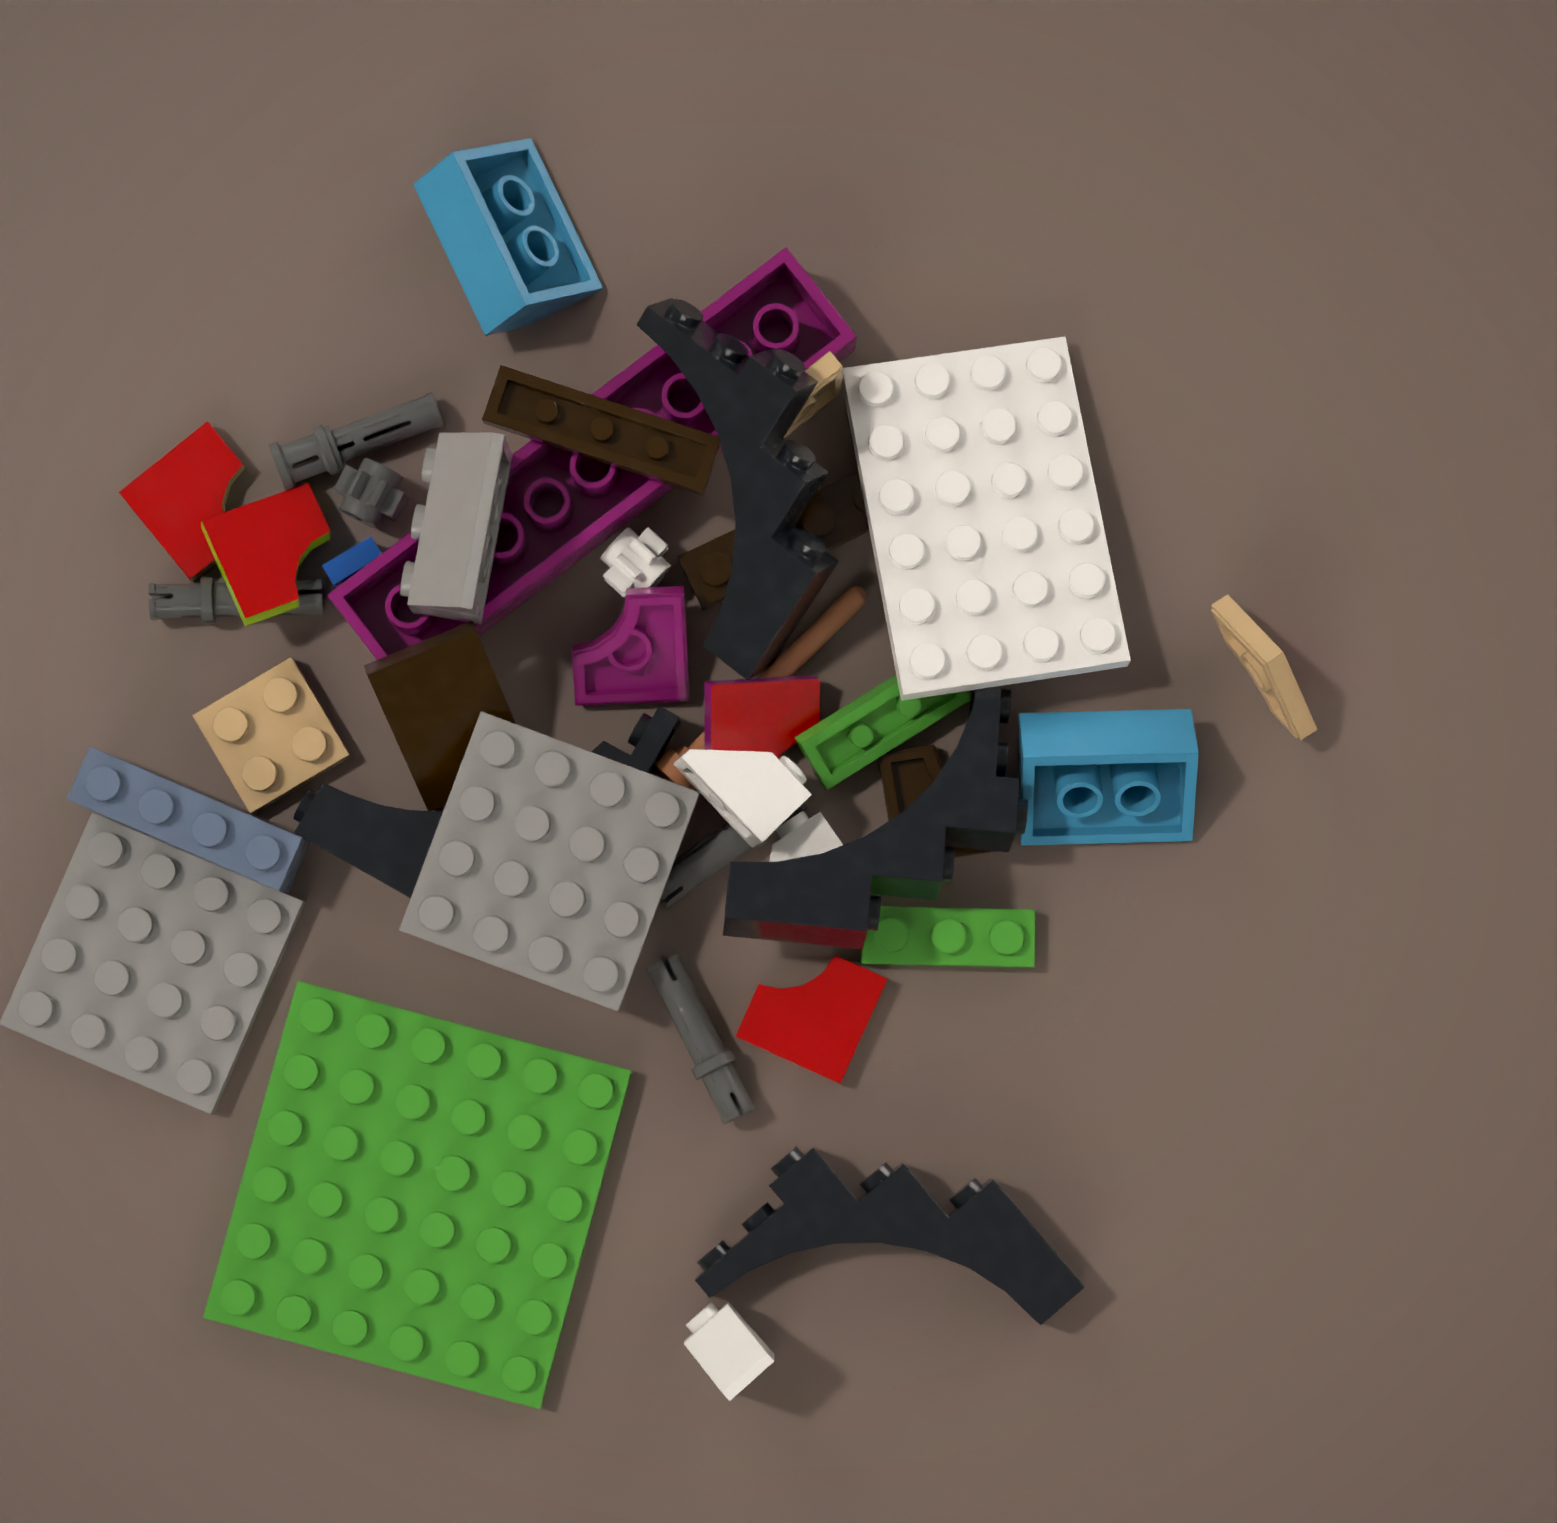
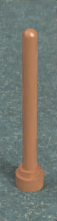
[655,586,867,790]

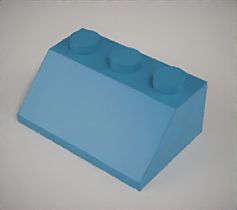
[413,138,603,336]
[1017,709,1199,845]

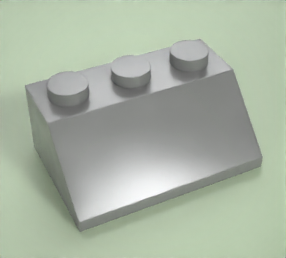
[400,432,513,625]

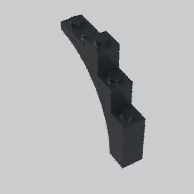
[636,298,839,680]
[723,686,1028,949]
[695,1146,1085,1325]

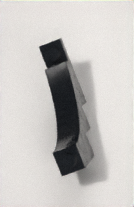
[293,705,681,898]

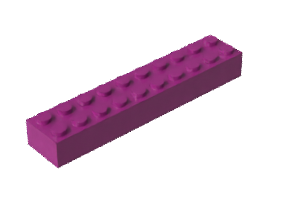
[327,247,857,660]

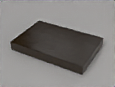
[364,621,516,811]

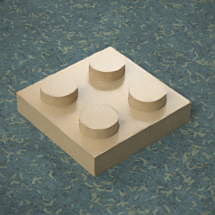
[192,657,352,815]

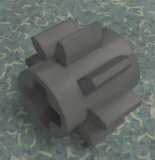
[333,458,408,529]

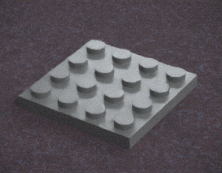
[399,711,700,1011]
[0,812,306,1114]

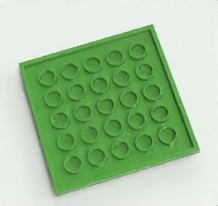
[203,980,632,1409]

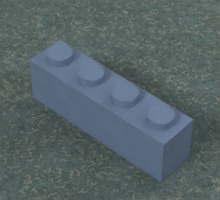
[66,746,311,894]

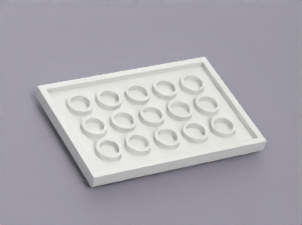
[842,336,1131,701]

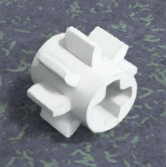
[600,527,672,598]

